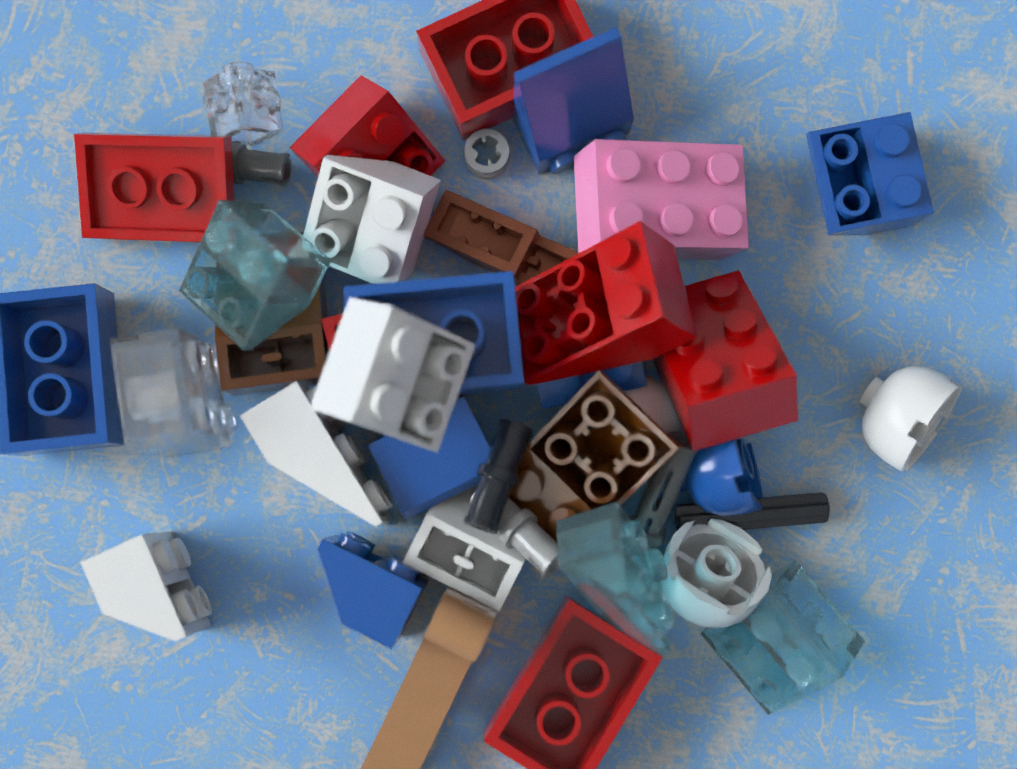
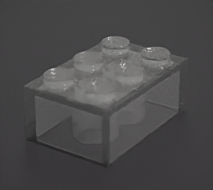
[110,328,236,457]

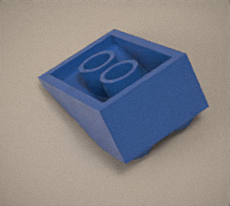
[513,27,634,175]

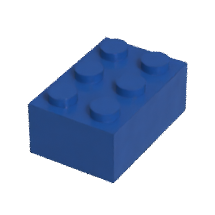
[344,271,524,395]
[0,283,126,456]

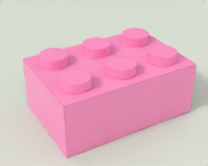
[574,139,749,260]

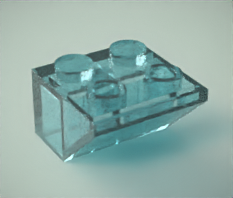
[179,200,331,351]
[556,502,674,654]
[701,559,865,715]

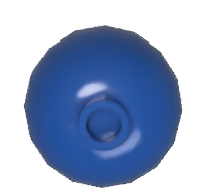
[680,438,763,516]

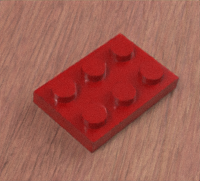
[74,132,236,243]

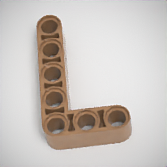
[361,586,497,769]

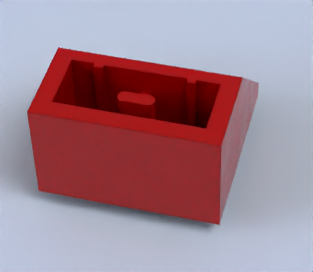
[289,75,446,178]

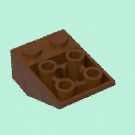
[215,232,330,396]
[509,369,680,557]

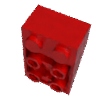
[515,221,697,386]

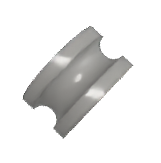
[464,129,510,179]

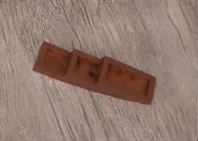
[424,190,578,286]

